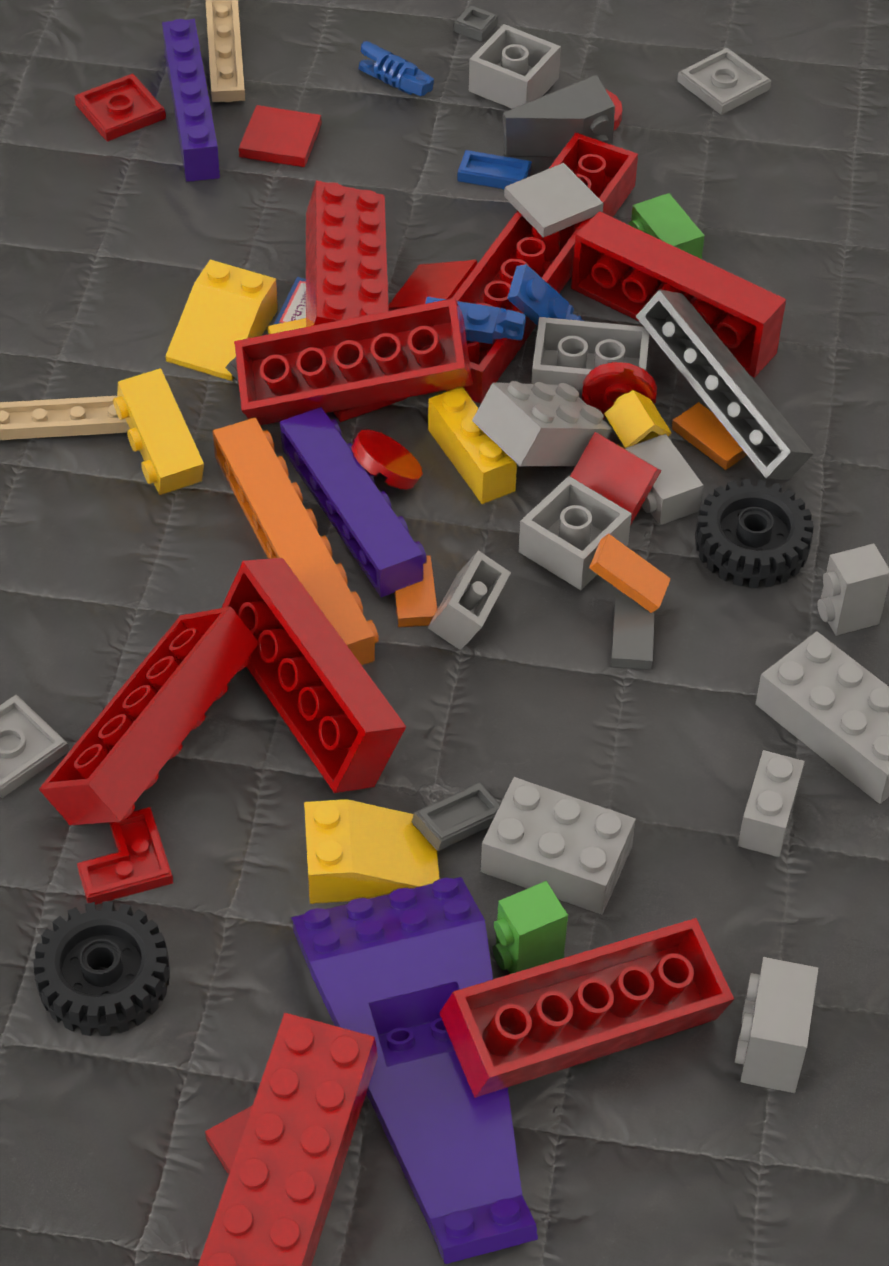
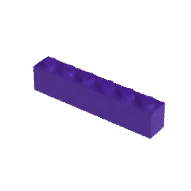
[162,19,220,182]
[280,407,427,597]

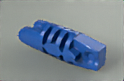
[358,41,434,96]

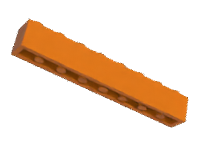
[213,417,379,665]

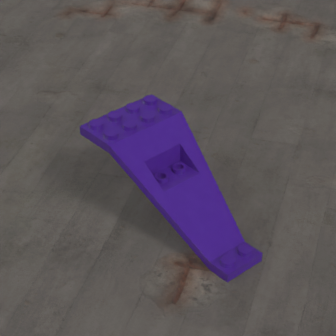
[291,877,538,1264]

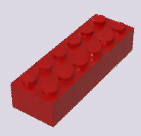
[306,180,389,327]
[571,211,787,378]
[234,298,473,425]
[221,558,406,793]
[39,606,259,825]
[439,918,734,1098]
[198,1012,378,1266]

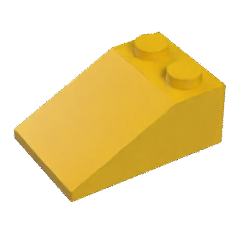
[165,259,278,381]
[304,799,440,904]

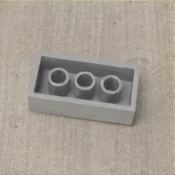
[755,631,889,804]

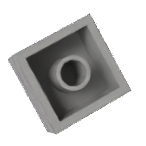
[469,24,561,109]
[519,476,632,590]
[734,957,818,1093]

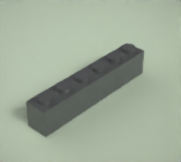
[636,290,814,480]

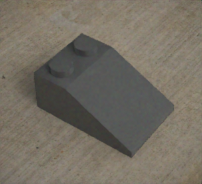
[503,75,615,157]

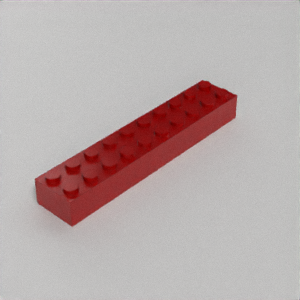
[446,132,638,404]

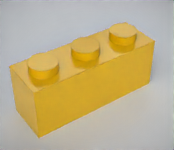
[113,368,204,495]
[428,387,517,504]

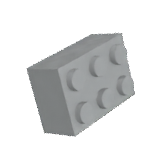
[531,317,649,401]
[472,381,614,466]
[481,777,636,915]

